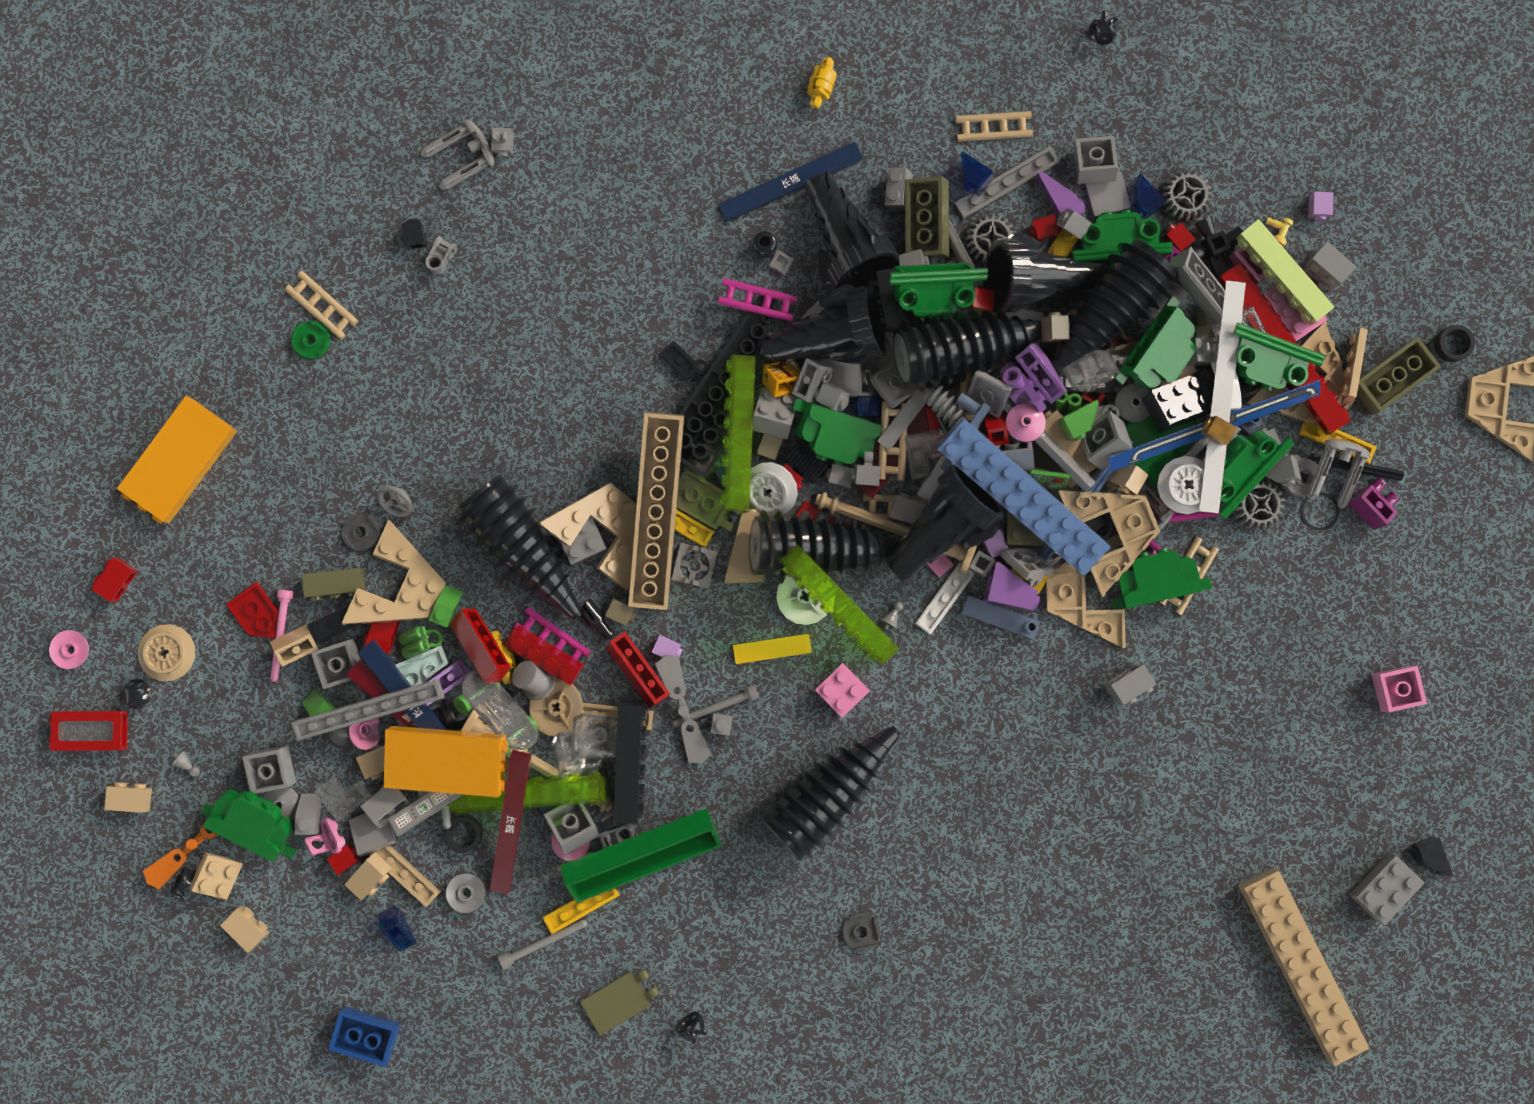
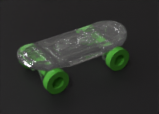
[453,670,538,757]

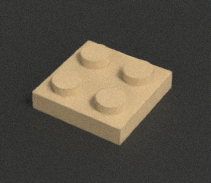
[189,852,243,900]

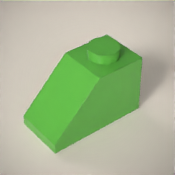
[1058,400,1099,441]
[429,585,463,628]
[302,688,337,716]

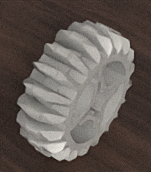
[1160,170,1213,222]
[965,213,1016,264]
[1234,479,1285,531]

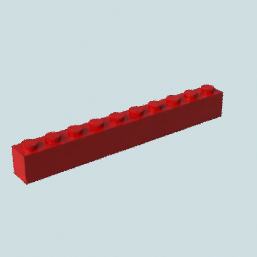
[1217,263,1351,436]

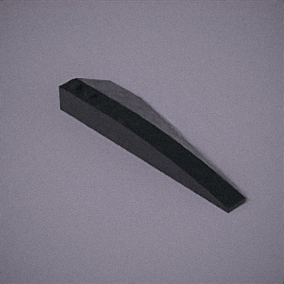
[678,295,779,478]

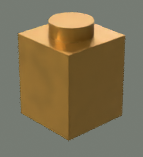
[1201,416,1237,446]

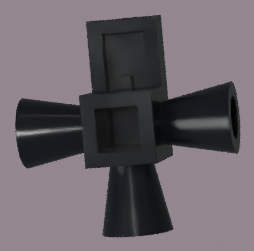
[1185,216,1243,278]

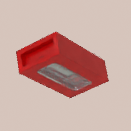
[48,711,128,751]

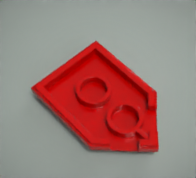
[225,581,279,639]

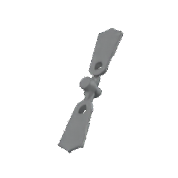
[655,655,711,764]

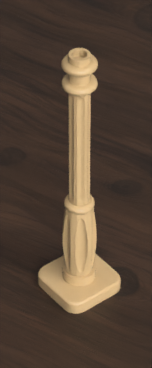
[815,492,977,575]
[461,705,614,813]

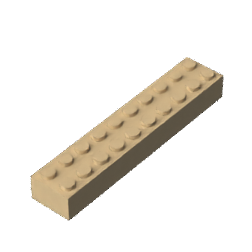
[628,412,684,610]
[1238,868,1369,1066]

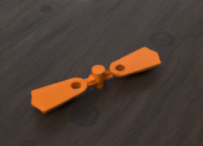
[143,822,218,889]

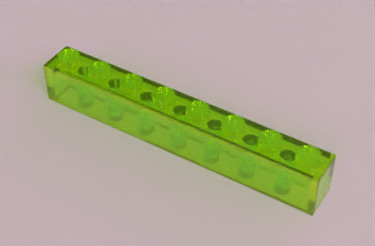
[721,355,755,512]
[781,544,899,665]
[449,772,606,814]

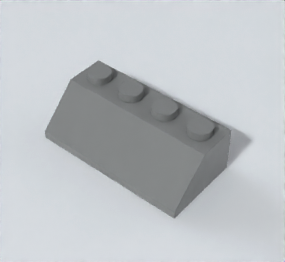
[1170,247,1225,325]

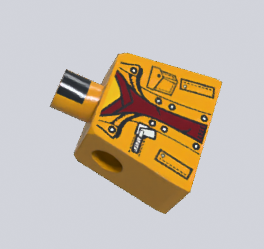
[762,361,802,398]

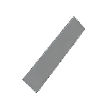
[877,387,930,451]

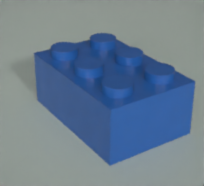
[328,1007,402,1067]

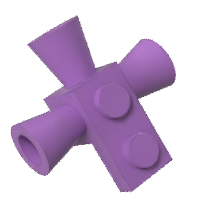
[1000,362,1047,412]

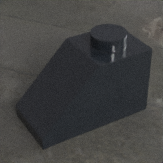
[1411,837,1453,877]

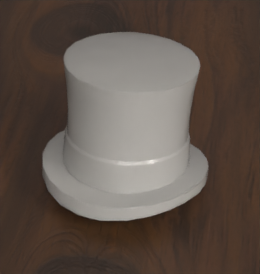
[512,661,556,701]

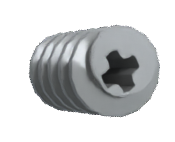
[923,385,965,428]

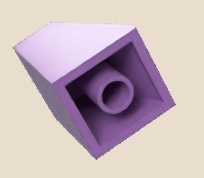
[983,562,1040,611]

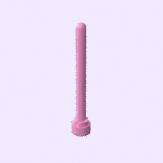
[270,589,293,682]

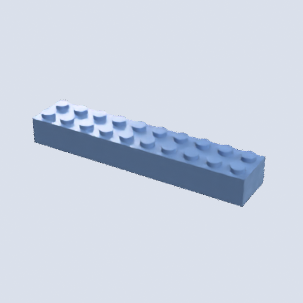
[936,417,1111,576]

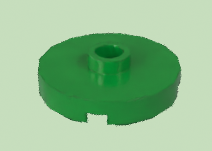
[291,321,331,359]

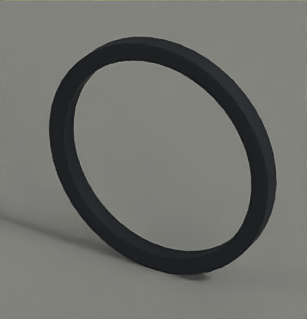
[1301,492,1339,530]

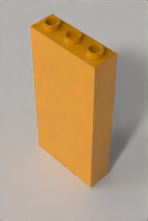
[117,396,237,524]
[384,726,508,797]

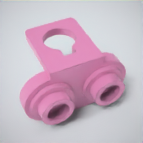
[304,818,345,855]

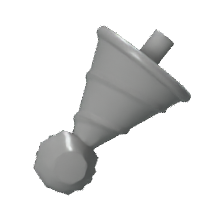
[880,601,904,630]
[171,751,200,777]

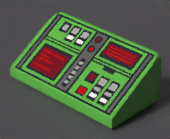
[1027,470,1070,490]

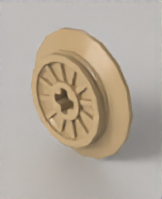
[138,624,195,681]
[529,679,583,737]

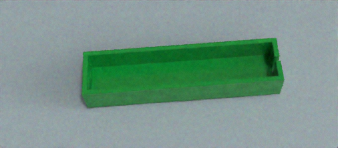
[560,809,722,903]

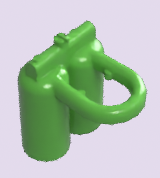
[1052,392,1082,414]
[398,626,443,659]

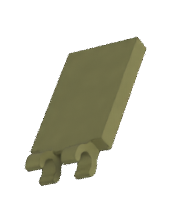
[676,469,744,532]
[580,968,659,1036]

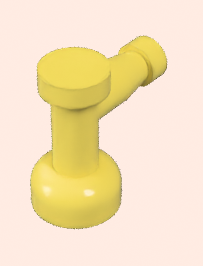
[1265,217,1293,248]

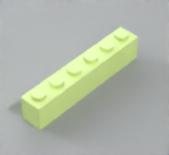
[1236,219,1334,325]

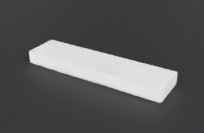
[915,562,975,635]

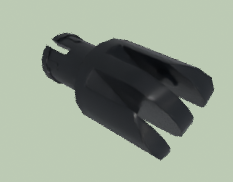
[580,599,614,641]

